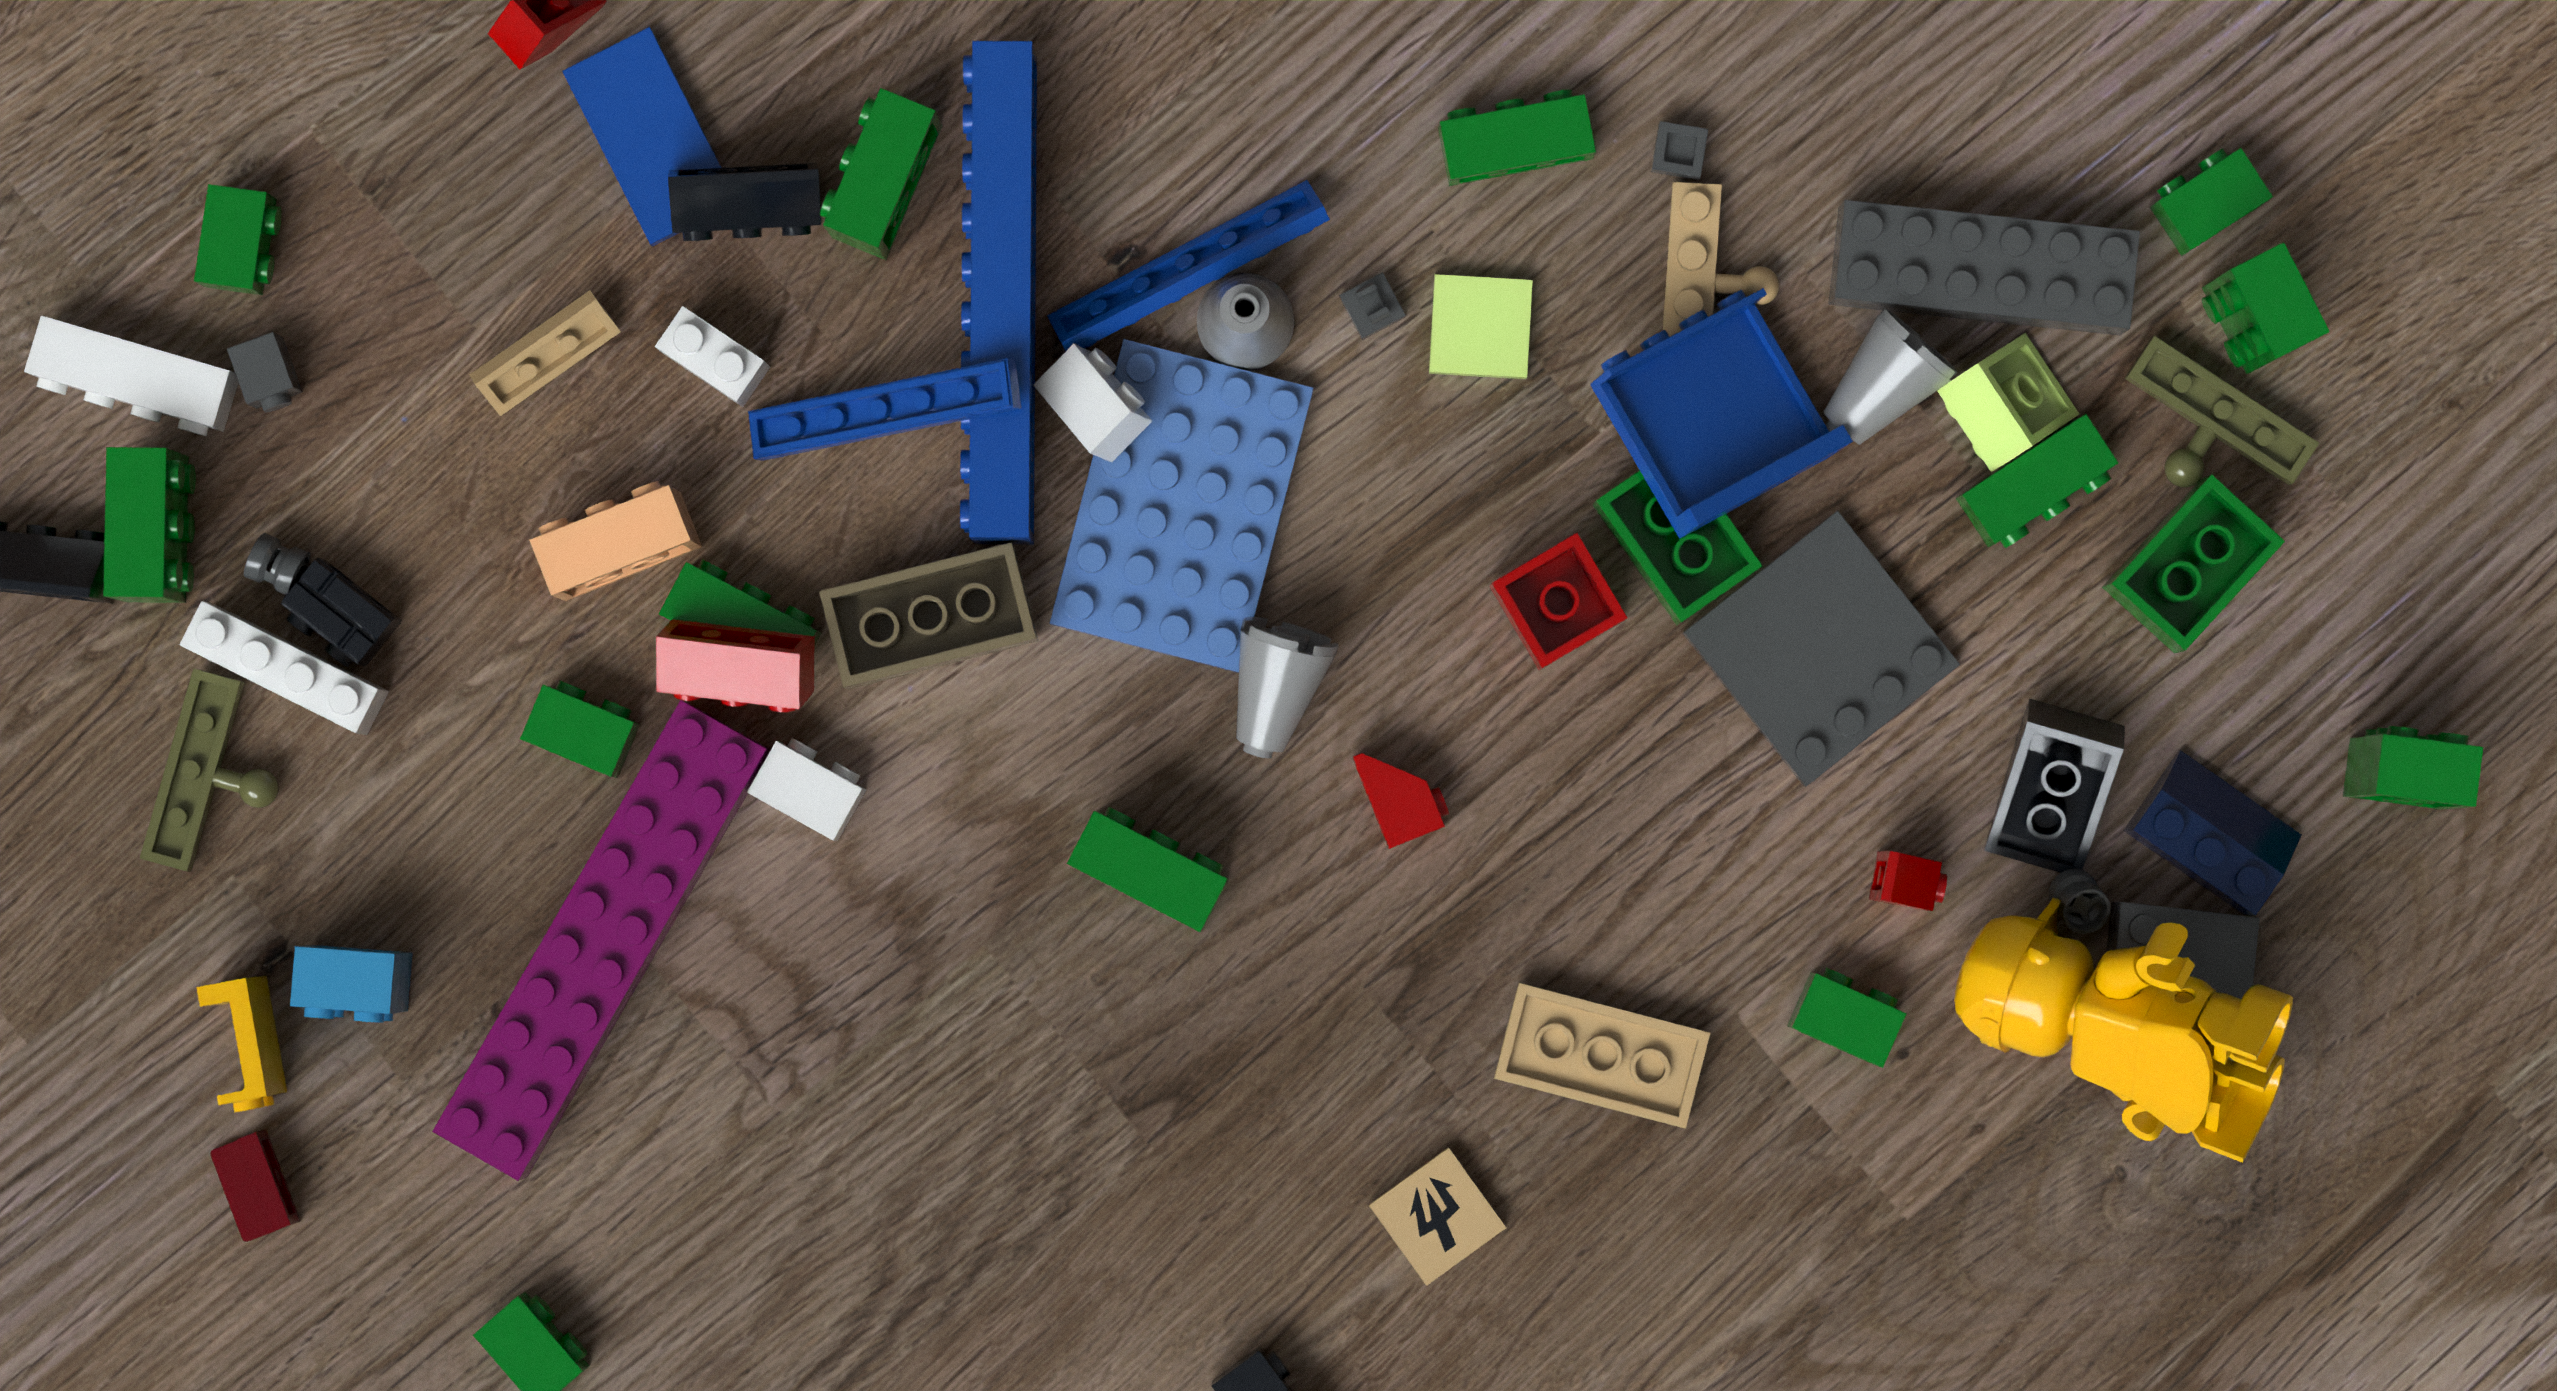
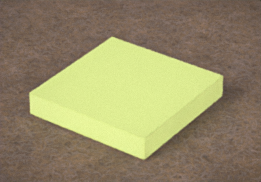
[1429,274,1533,379]

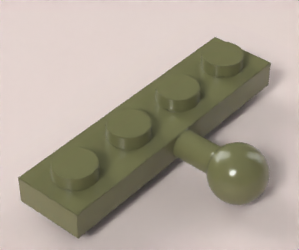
[2124,336,2319,488]
[140,668,279,872]

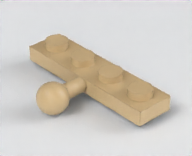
[1663,182,1779,337]

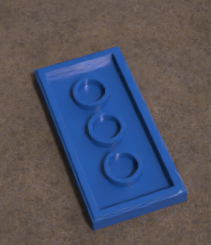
[562,27,722,247]

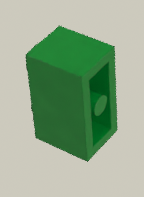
[2150,148,2273,256]
[194,184,282,295]
[520,680,640,778]
[1787,968,1907,1068]
[473,1292,589,1391]

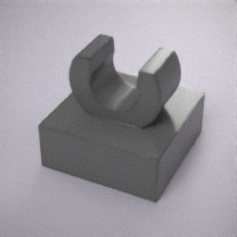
[1339,272,1406,340]

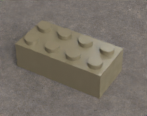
[819,542,1039,690]

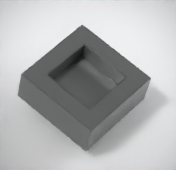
[1651,121,1708,180]

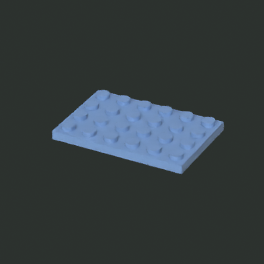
[1050,339,1313,673]

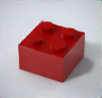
[1489,533,1627,671]

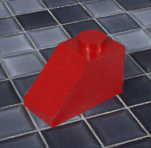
[487,0,607,70]
[1352,753,1449,849]
[1869,851,1947,911]

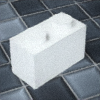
[655,306,770,407]
[1033,344,1152,462]
[747,738,866,841]

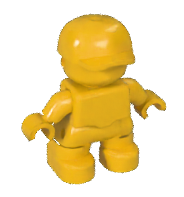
[1954,898,2293,1163]

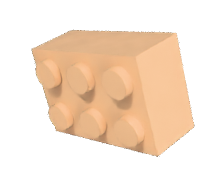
[529,481,702,601]

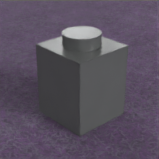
[227,332,303,413]

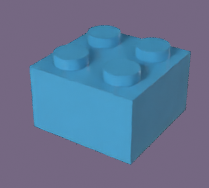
[290,945,413,1023]

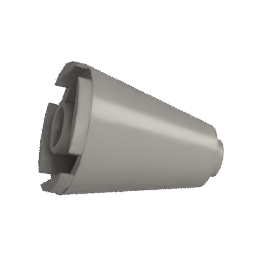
[1197,273,1294,370]
[1823,308,1958,445]
[1236,617,1339,758]

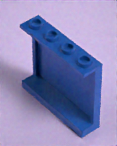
[1590,288,1853,539]

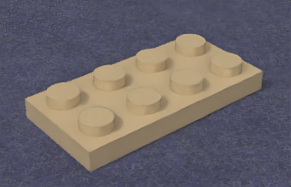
[1494,982,1710,1129]

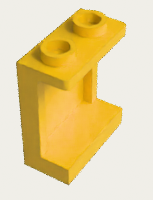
[196,976,287,1113]

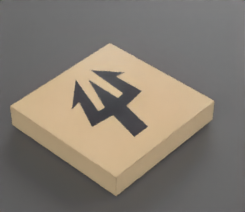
[1368,1147,1506,1286]

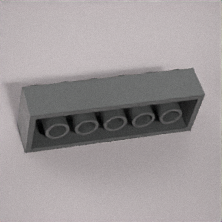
[1828,200,2140,336]

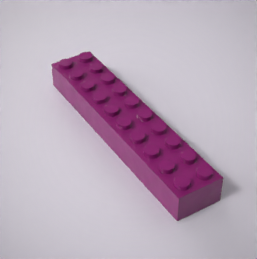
[432,700,771,1181]

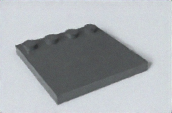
[1682,511,1960,787]

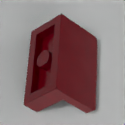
[210,1129,301,1242]

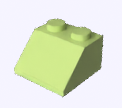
[1937,333,2079,473]

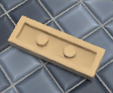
[469,290,621,416]

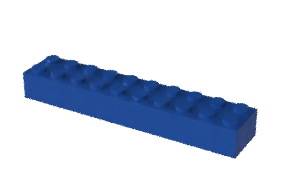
[960,41,1037,545]

